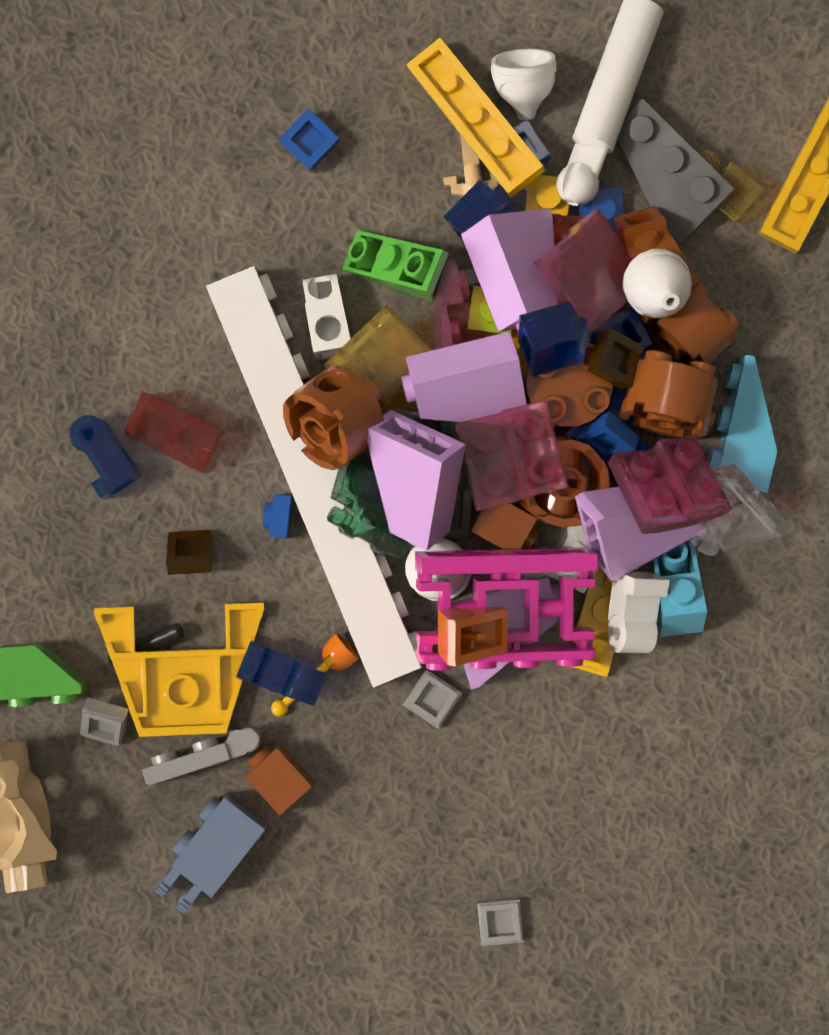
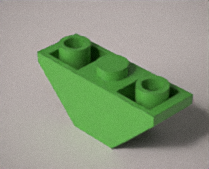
[342,230,449,302]
[0,643,89,707]

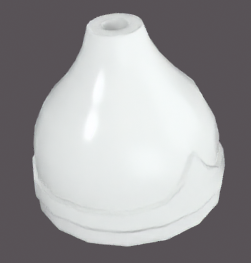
[491,49,556,120]
[623,249,692,318]

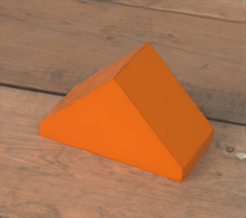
[438,607,508,666]

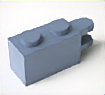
[155,792,268,913]

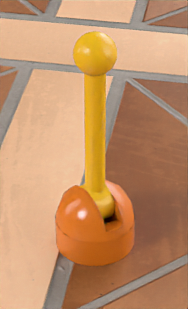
[271,633,360,717]

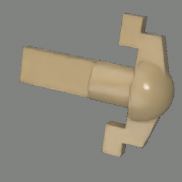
[443,135,499,200]

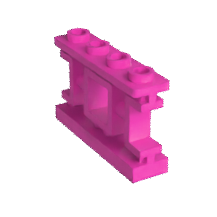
[415,548,598,671]

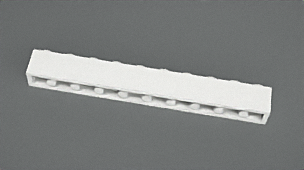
[206,266,421,688]

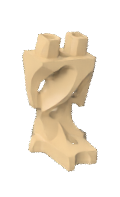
[0,741,57,893]

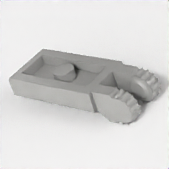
[142,727,263,786]

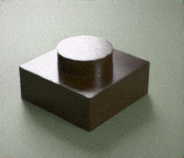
[587,328,644,389]
[166,530,213,575]

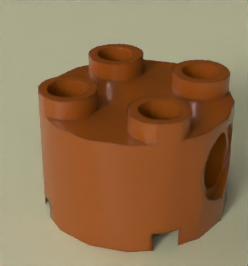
[636,281,740,366]
[521,339,613,426]
[620,350,718,438]
[283,364,384,470]
[513,436,610,528]

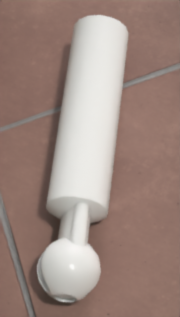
[556,0,664,206]

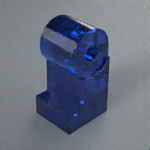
[70,415,142,499]
[236,640,328,706]

